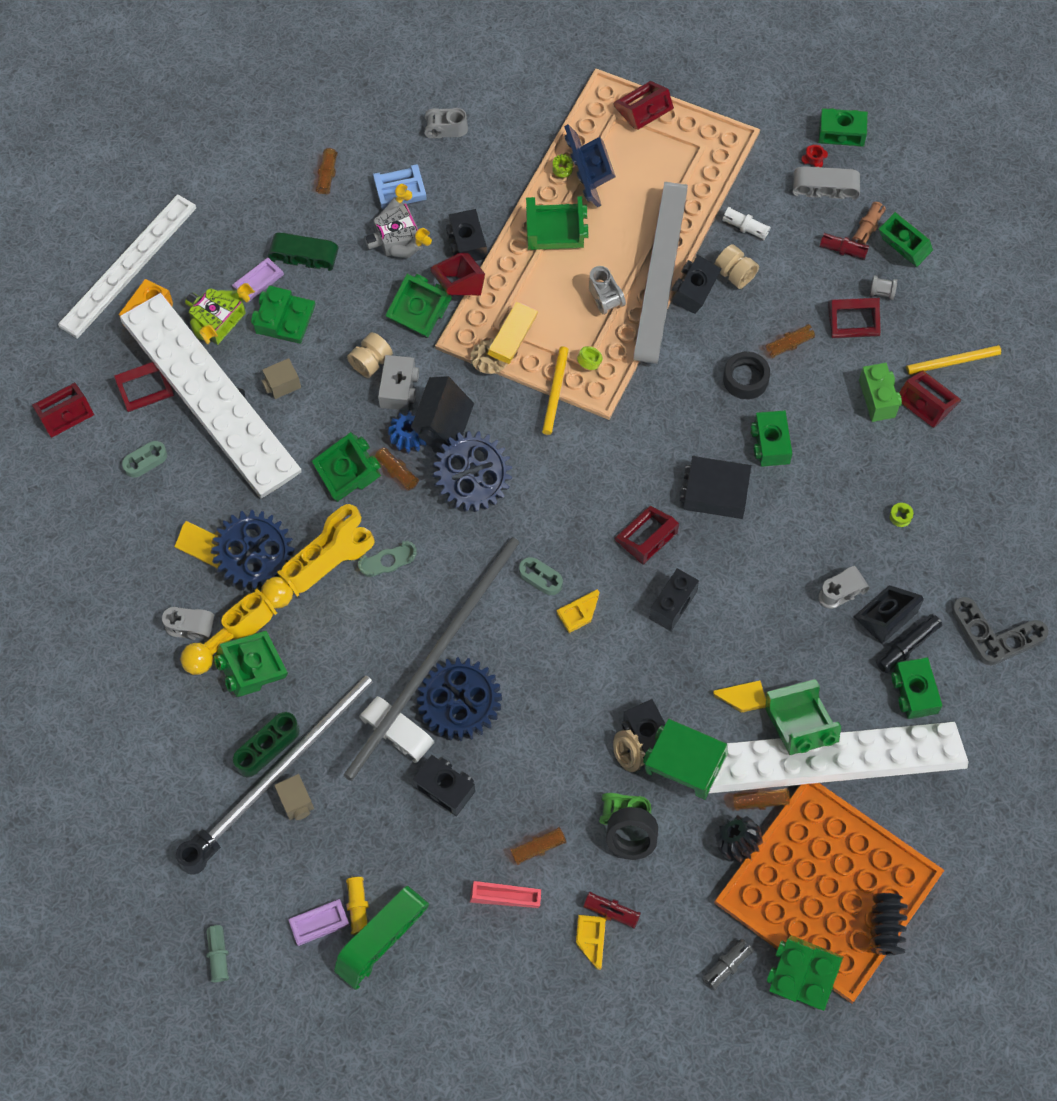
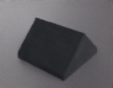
[854,585,924,644]

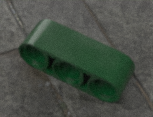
[268,233,339,271]
[233,712,300,778]

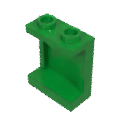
[526,196,589,250]
[765,679,841,755]
[643,718,728,800]

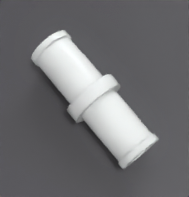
[722,207,771,240]

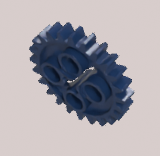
[431,431,512,512]
[211,510,294,592]
[417,657,502,741]

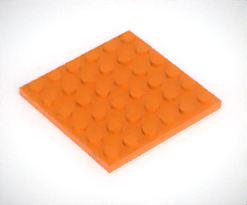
[714,783,945,1004]

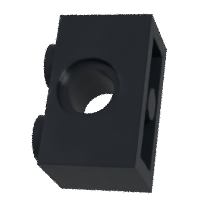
[446,209,487,261]
[670,254,721,314]
[649,568,699,631]
[621,699,665,759]
[412,755,476,817]

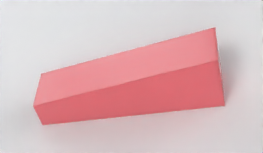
[470,881,541,908]

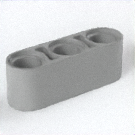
[793,167,860,200]

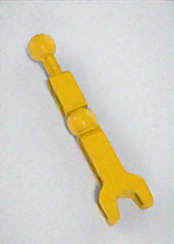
[180,504,375,675]

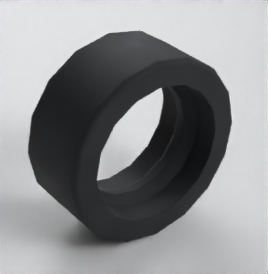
[723,351,770,400]
[606,807,658,860]

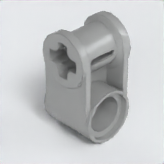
[424,108,468,138]
[589,266,626,314]
[818,566,870,609]
[162,607,214,641]

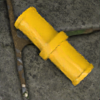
[346,877,369,935]

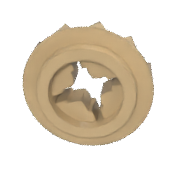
[471,338,507,374]
[613,730,645,772]

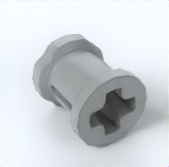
[870,275,897,300]

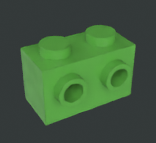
[859,363,902,422]

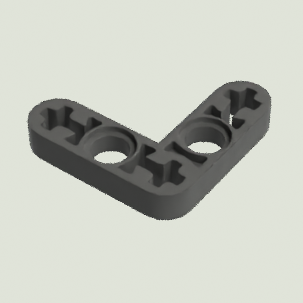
[952,597,1049,666]

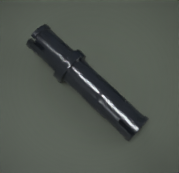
[876,614,942,673]

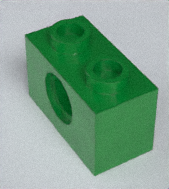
[818,108,868,147]
[879,212,933,267]
[751,410,792,467]
[891,657,943,719]

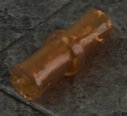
[315,148,338,195]
[766,324,815,359]
[375,447,419,490]
[733,788,790,811]
[510,827,567,865]

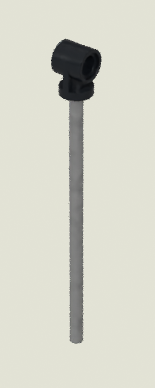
[176,675,373,875]

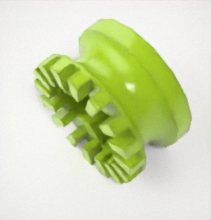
[553,154,573,178]
[889,503,914,527]

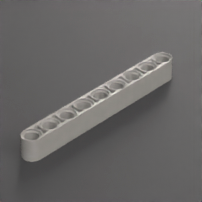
[634,182,688,364]

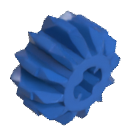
[388,410,427,454]

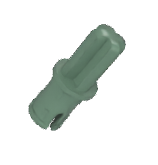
[206,925,229,983]

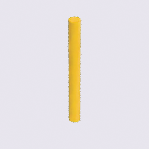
[906,345,1001,375]
[542,346,569,435]

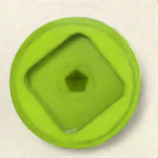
[577,346,603,370]

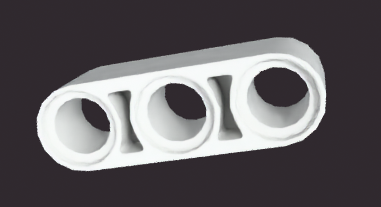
[359,696,434,763]

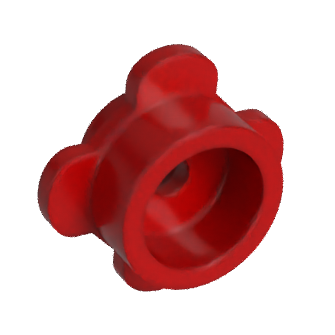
[801,145,828,167]

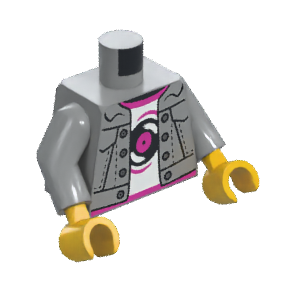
[364,184,432,259]

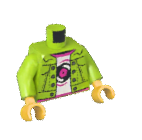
[185,283,255,345]

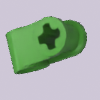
[599,793,651,827]

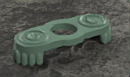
[358,541,417,577]

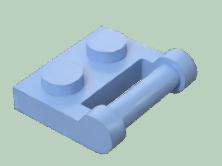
[373,164,427,209]

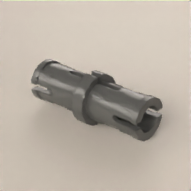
[702,939,754,991]

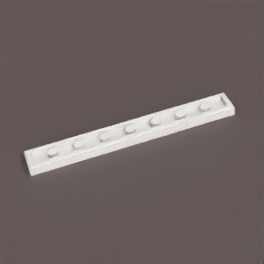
[58,194,196,339]

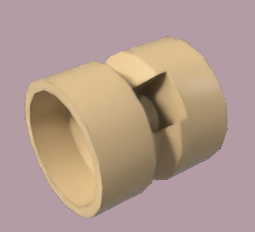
[714,244,759,289]
[347,332,393,378]

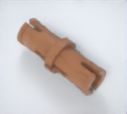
[852,202,886,245]

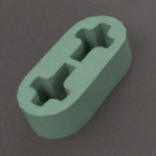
[122,441,167,477]
[519,557,563,595]

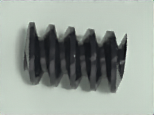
[869,893,908,956]

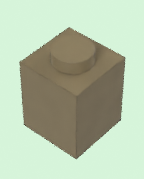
[261,358,301,399]
[274,774,314,820]

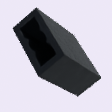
[411,376,474,453]
[680,456,752,519]

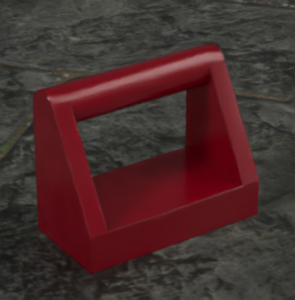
[613,81,674,130]
[430,253,485,296]
[828,298,881,338]
[114,362,174,412]
[899,370,961,428]
[32,382,95,438]
[614,506,679,565]

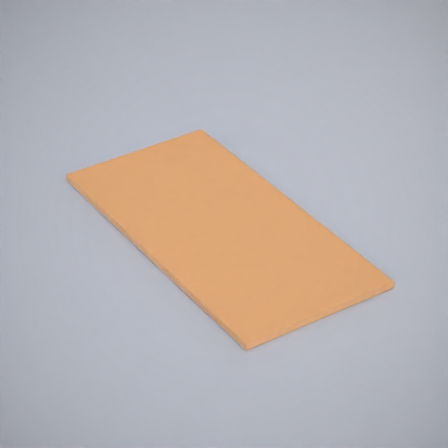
[435,68,760,420]

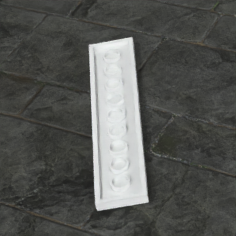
[120,293,301,499]
[709,722,968,793]

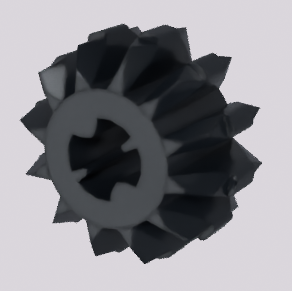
[715,815,763,863]

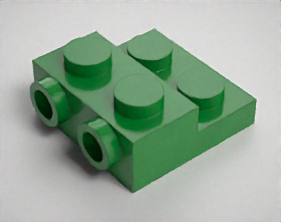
[385,274,452,337]
[251,286,316,344]
[312,432,381,501]
[214,631,288,697]
[767,935,844,1011]

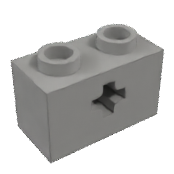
[378,355,419,411]

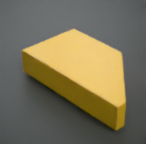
[556,589,599,633]
[713,681,766,713]
[576,915,606,970]

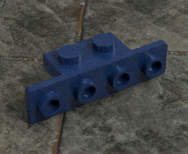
[564,124,616,208]

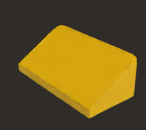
[174,521,231,568]

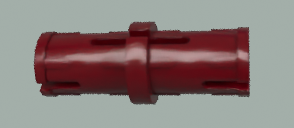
[820,232,869,260]
[584,891,641,929]

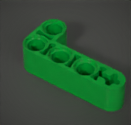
[334,886,429,990]

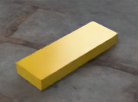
[487,302,538,364]

